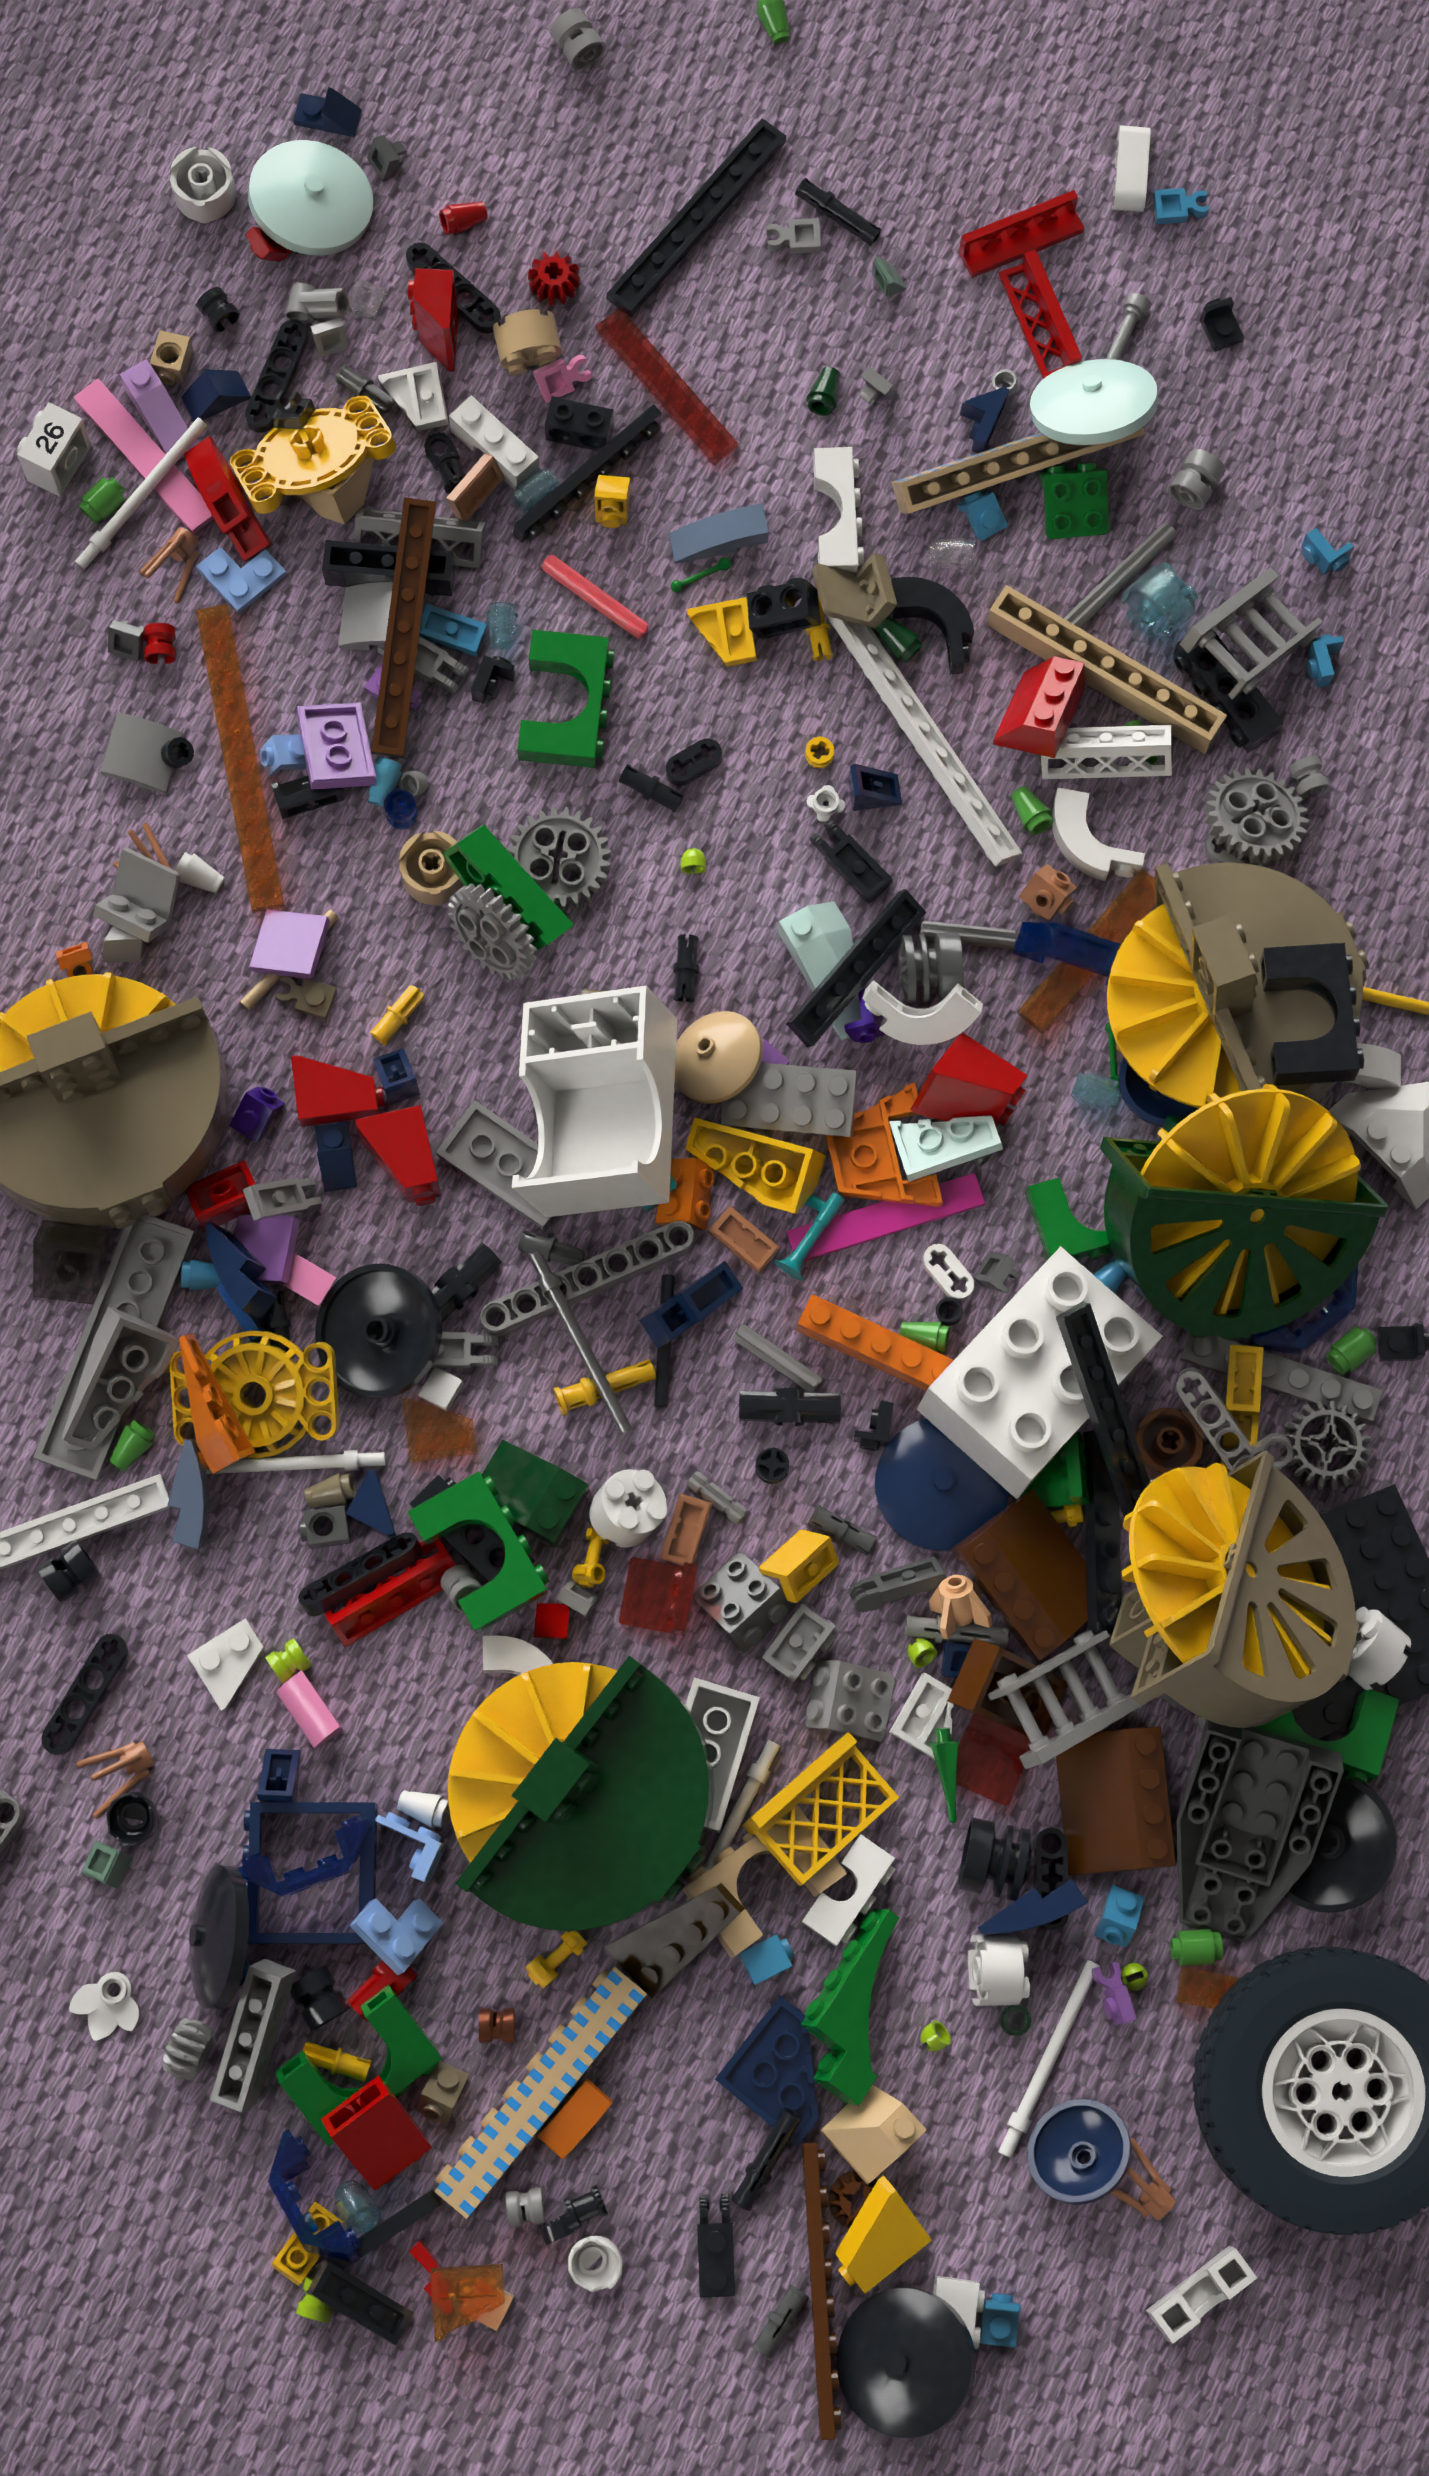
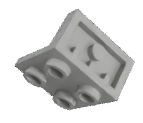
[93,848,180,943]

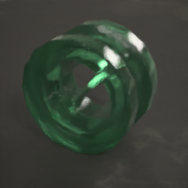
[999,2005,1031,2036]

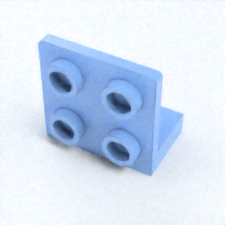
[375,1812,446,1885]

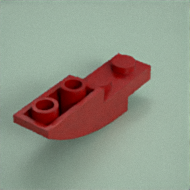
[184,436,273,562]

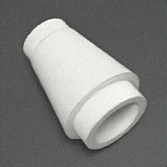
[175,852,225,894]
[397,1790,450,1829]

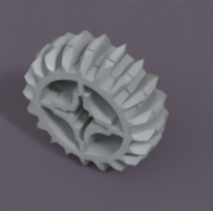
[1280,1400,1372,1491]

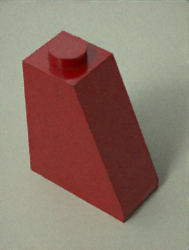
[291,1055,385,1127]

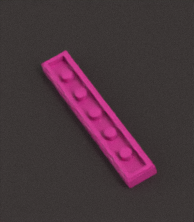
[786,1173,985,1262]

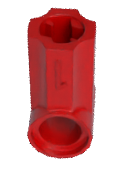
[346,1960,418,2022]

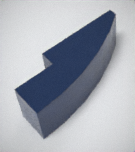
[205,1222,277,1319]
[639,1261,743,1348]
[978,1879,1089,1934]

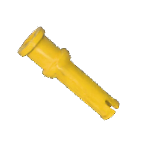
[553,1359,656,1416]

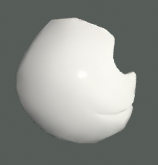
[568,2236,622,2292]

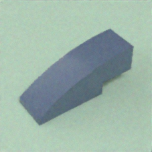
[669,503,769,563]
[167,1439,210,1549]

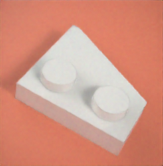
[378,362,449,431]
[889,1673,953,1760]

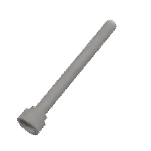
[1106,293,1151,360]

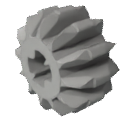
[163,2018,214,2081]

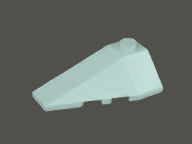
[778,901,863,1041]

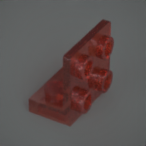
[619,1557,698,1636]
[956,1713,1031,1806]

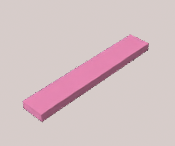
[74,378,214,534]

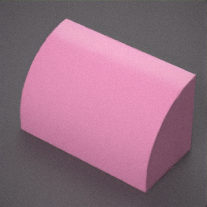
[276,1670,343,1750]

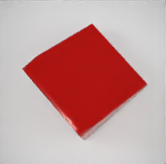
[534,1603,571,1640]

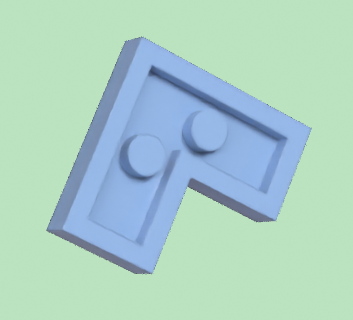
[196,547,287,614]
[350,1898,443,1975]

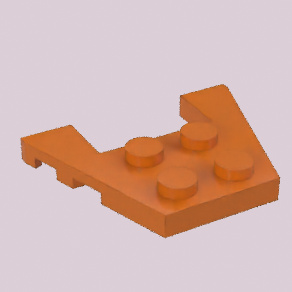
[825,1083,943,1207]

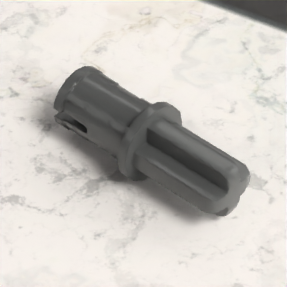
[335,365,394,413]
[518,1230,585,1266]

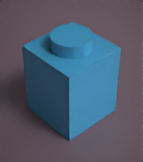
[739,1934,795,1985]

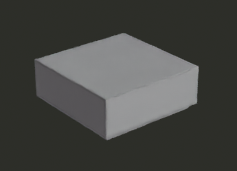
[556,1580,599,1616]

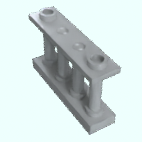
[1180,567,1323,700]
[988,1630,1141,1769]

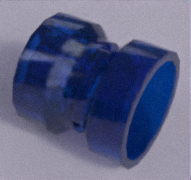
[384,789,418,830]

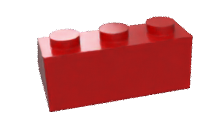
[408,268,459,372]
[993,656,1085,758]

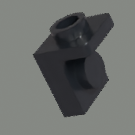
[1200,297,1244,352]
[471,655,515,704]
[1377,1322,1429,1361]
[853,1401,894,1451]

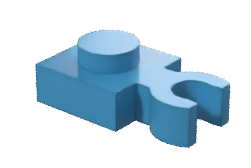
[1153,188,1209,224]

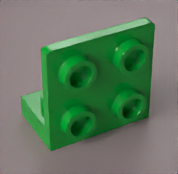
[1021,1431,1090,1508]

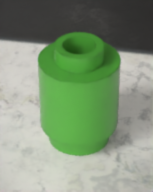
[78,477,125,525]
[1326,1327,1377,1375]
[1170,1929,1223,1966]

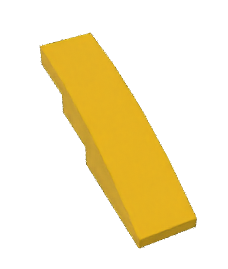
[1221,1345,1264,1473]

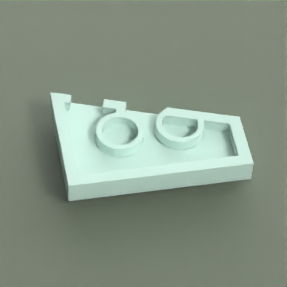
[889,1116,1003,1182]

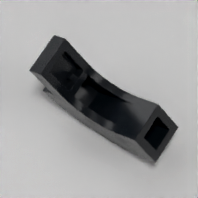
[891,577,974,674]

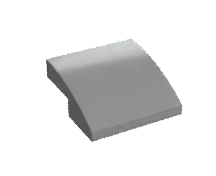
[338,582,393,650]
[101,712,183,793]

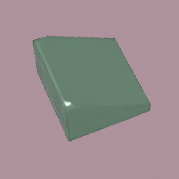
[872,257,906,297]
[81,1841,133,1889]

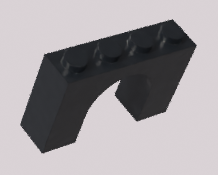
[1260,943,1364,1086]

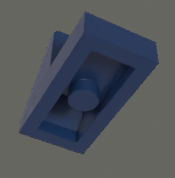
[293,87,361,137]
[960,387,1009,453]
[315,1121,357,1192]

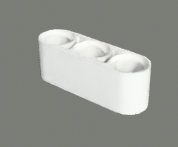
[1112,125,1151,212]

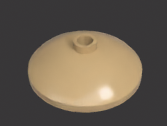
[674,1011,763,1104]

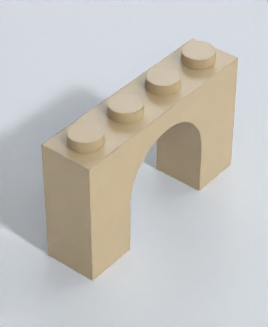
[683,1806,847,1959]

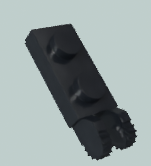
[809,820,893,904]
[697,2194,735,2298]

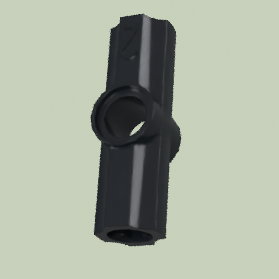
[432,1242,503,1323]
[739,1388,841,1426]

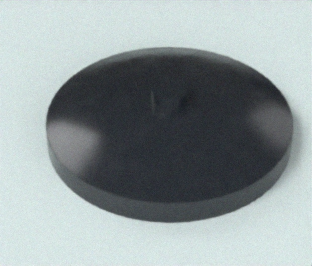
[315,1263,442,1398]
[1284,1774,1398,1913]
[189,1865,249,2009]
[837,2288,976,2438]

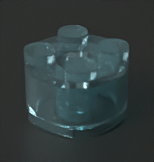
[1122,562,1198,641]

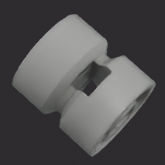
[550,8,606,70]
[1168,449,1226,510]

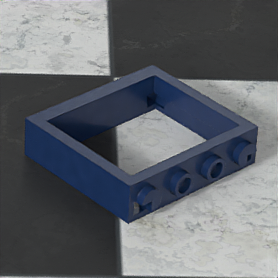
[242,1802,378,1945]

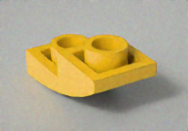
[271,2202,343,2287]

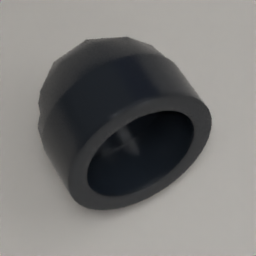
[936,1297,963,1326]

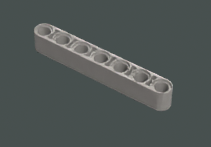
[480,1221,694,1337]

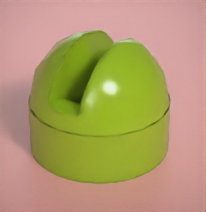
[680,848,707,874]
[907,1637,937,1668]
[1121,1963,1148,1991]
[920,2020,951,2052]

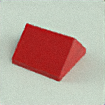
[185,1160,256,1232]

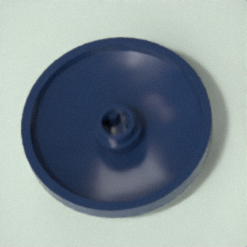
[875,1419,1009,1552]

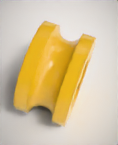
[805,736,834,768]

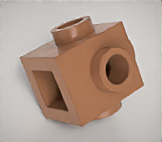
[1019,864,1077,921]

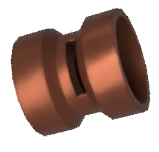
[479,2008,515,2043]

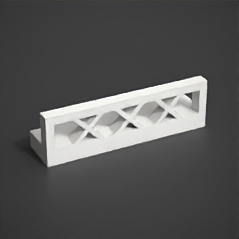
[1041,725,1172,779]

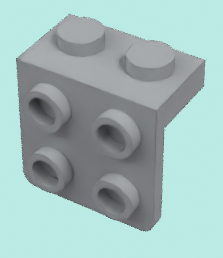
[805,1660,894,1741]

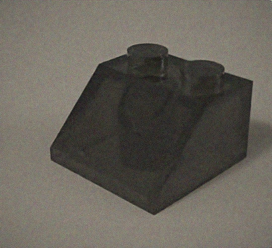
[33,1220,109,1305]

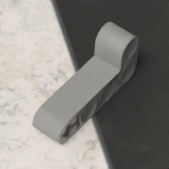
[1176,1367,1293,1471]

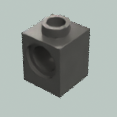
[299,1506,351,1549]

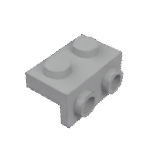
[762,1603,837,1683]

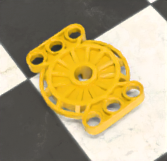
[230,396,396,514]
[170,1330,340,1459]

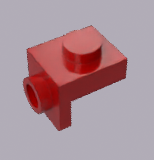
[245,226,292,262]

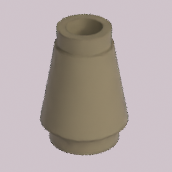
[305,1472,357,1508]

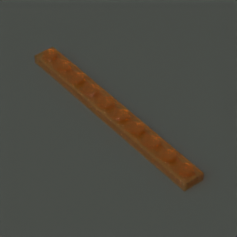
[196,604,285,913]

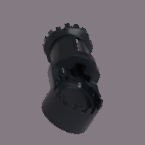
[424,432,466,494]
[538,2185,608,2245]

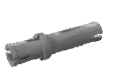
[904,1614,1009,1649]

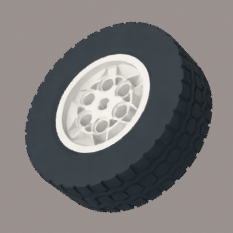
[1193,1946,1429,2235]

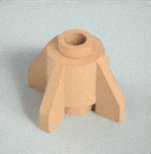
[929,1575,993,1640]

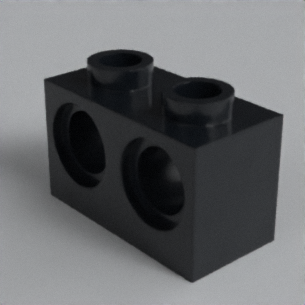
[545,396,614,451]
[746,578,821,638]

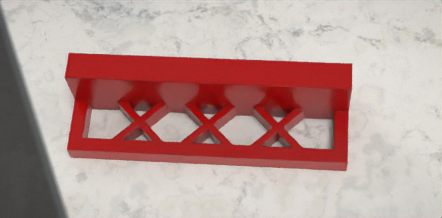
[959,190,1085,278]
[999,249,1082,379]
[324,1538,456,1648]

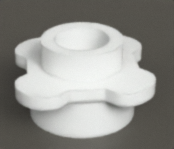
[807,785,845,823]

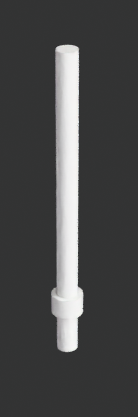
[75,418,207,570]
[206,1450,386,1474]
[686,1740,780,1901]
[998,1960,1100,2158]

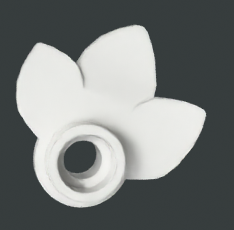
[69,1972,139,2041]

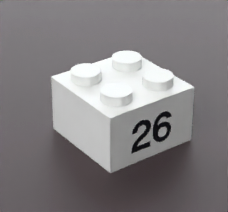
[17,402,92,497]

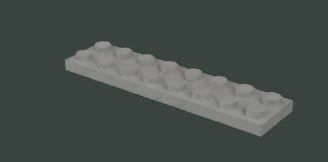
[33,1215,196,1482]

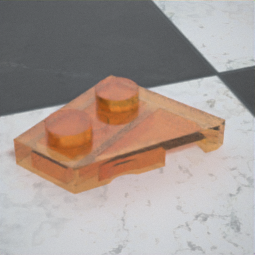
[402,1398,478,1464]
[430,2264,505,2341]

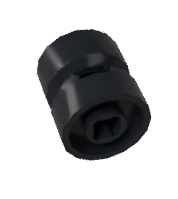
[36,1540,101,1603]
[290,1965,350,2031]

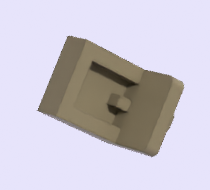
[416,2061,469,2124]

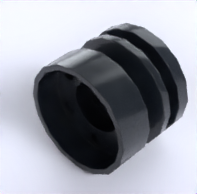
[958,1817,1032,1901]

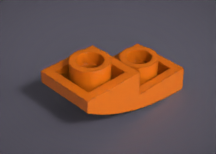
[537,2078,613,2159]

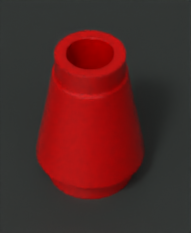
[439,201,488,236]

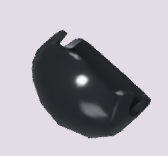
[106,1792,159,1847]

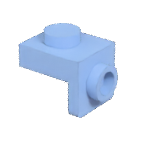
[260,734,307,777]

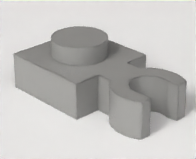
[766,218,821,254]

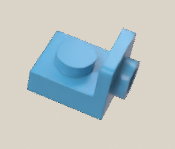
[980,2293,1021,2348]

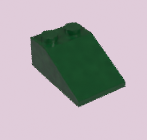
[482,1440,590,1548]

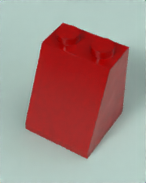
[910,1032,1028,1127]
[355,1105,442,1206]

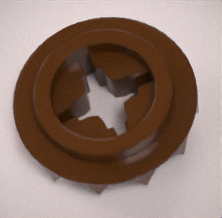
[828,2171,877,2228]

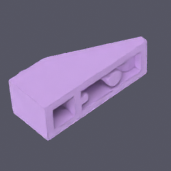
[119,359,197,461]

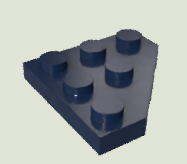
[715,1996,819,2147]

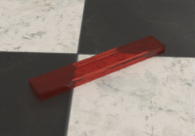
[596,308,738,465]

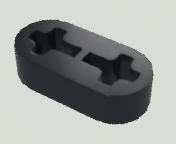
[666,738,722,786]

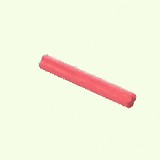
[542,555,649,639]

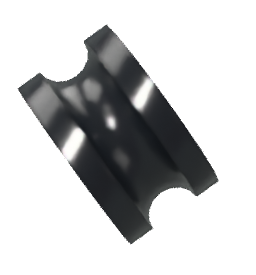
[161,737,194,769]

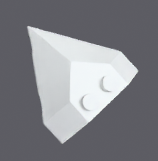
[1329,1082,1429,1210]

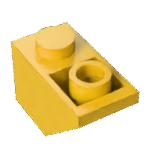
[594,475,630,528]

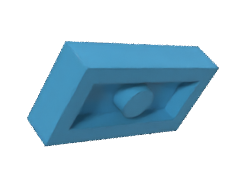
[420,604,488,657]

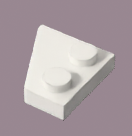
[187,1618,264,1712]

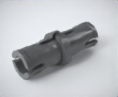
[808,1504,877,1556]
[752,2284,809,2359]

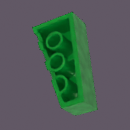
[442,825,574,950]

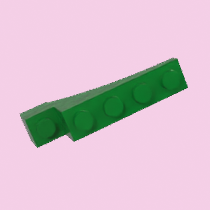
[801,1909,899,2106]

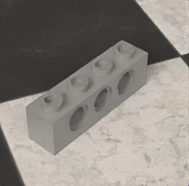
[210,1959,296,2113]

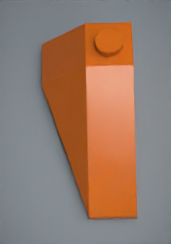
[179,1333,256,1474]

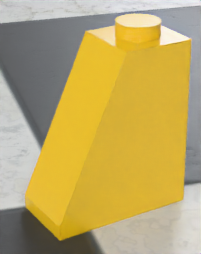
[835,2175,932,2294]

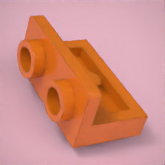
[655,1158,714,1230]

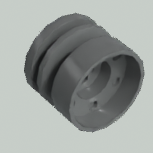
[898,932,964,1004]

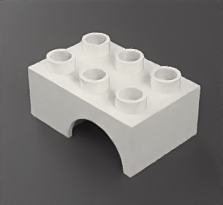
[512,986,677,1217]
[917,1246,1163,1499]

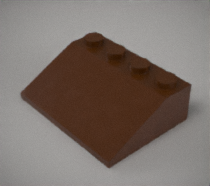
[952,1488,1088,1661]
[1056,1726,1176,1876]

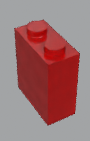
[321,2075,432,2191]

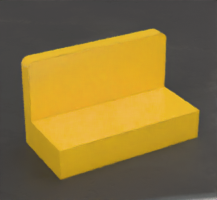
[759,1529,840,1603]

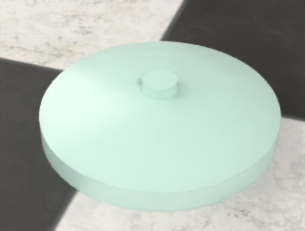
[248,140,373,256]
[1030,359,1158,445]

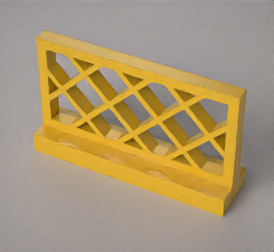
[742,1731,899,1886]

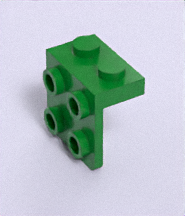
[1038,461,1109,539]

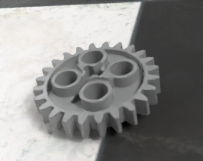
[1203,767,1309,864]
[506,807,611,911]
[447,883,537,981]

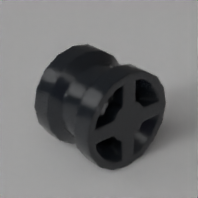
[755,1447,789,1484]

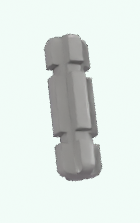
[687,1472,747,1524]

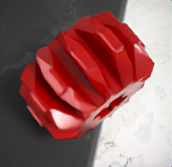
[528,250,581,307]

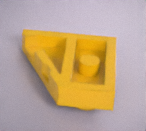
[686,597,758,667]

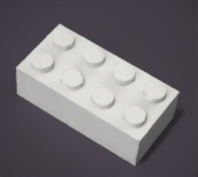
[686,1677,760,1834]

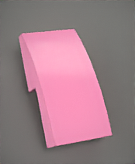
[281,1253,337,1307]

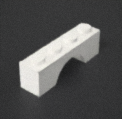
[813,447,864,573]

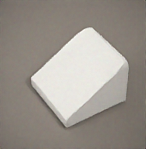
[418,1368,464,1413]

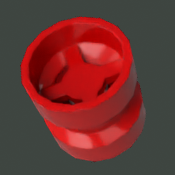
[144,623,176,664]

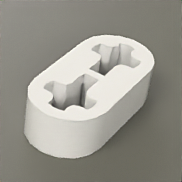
[922,1244,974,1301]

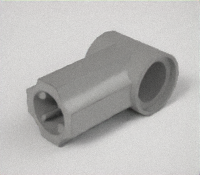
[286,283,350,325]

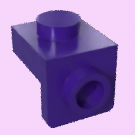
[844,988,886,1043]
[229,1087,285,1143]

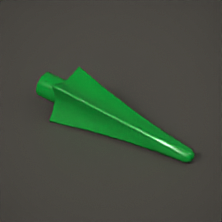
[930,1727,959,1823]

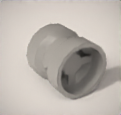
[1289,755,1330,799]
[441,1565,482,1612]
[506,2187,545,2228]

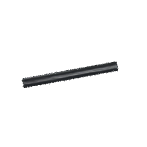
[654,1274,675,1408]

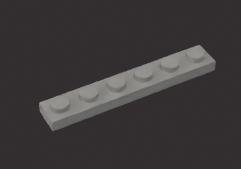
[1180,1334,1383,1423]

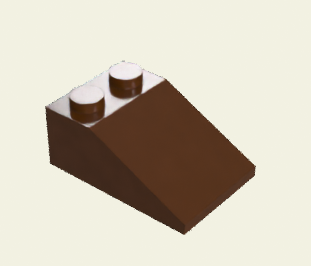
[947,1638,1068,1740]

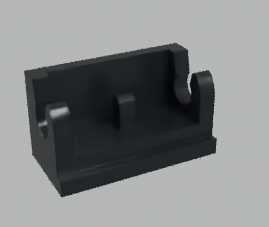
[271,776,344,819]

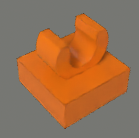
[56,941,92,978]

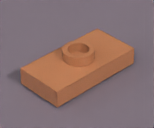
[446,453,504,523]
[708,1206,781,1274]
[660,1493,713,1568]

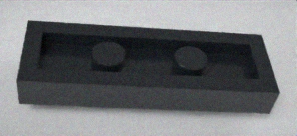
[306,2260,414,2346]

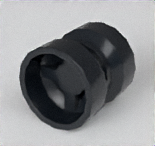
[196,287,240,332]

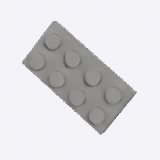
[721,1062,859,1137]
[436,1100,553,1230]

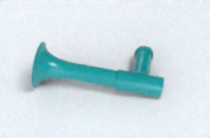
[774,1193,845,1281]

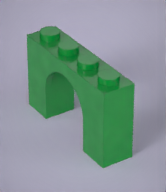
[517,629,615,768]
[1025,1177,1111,1260]
[407,1471,550,1634]
[1255,1689,1400,1784]
[275,1984,442,2147]

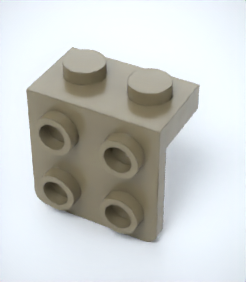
[812,553,897,629]

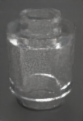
[927,537,974,570]

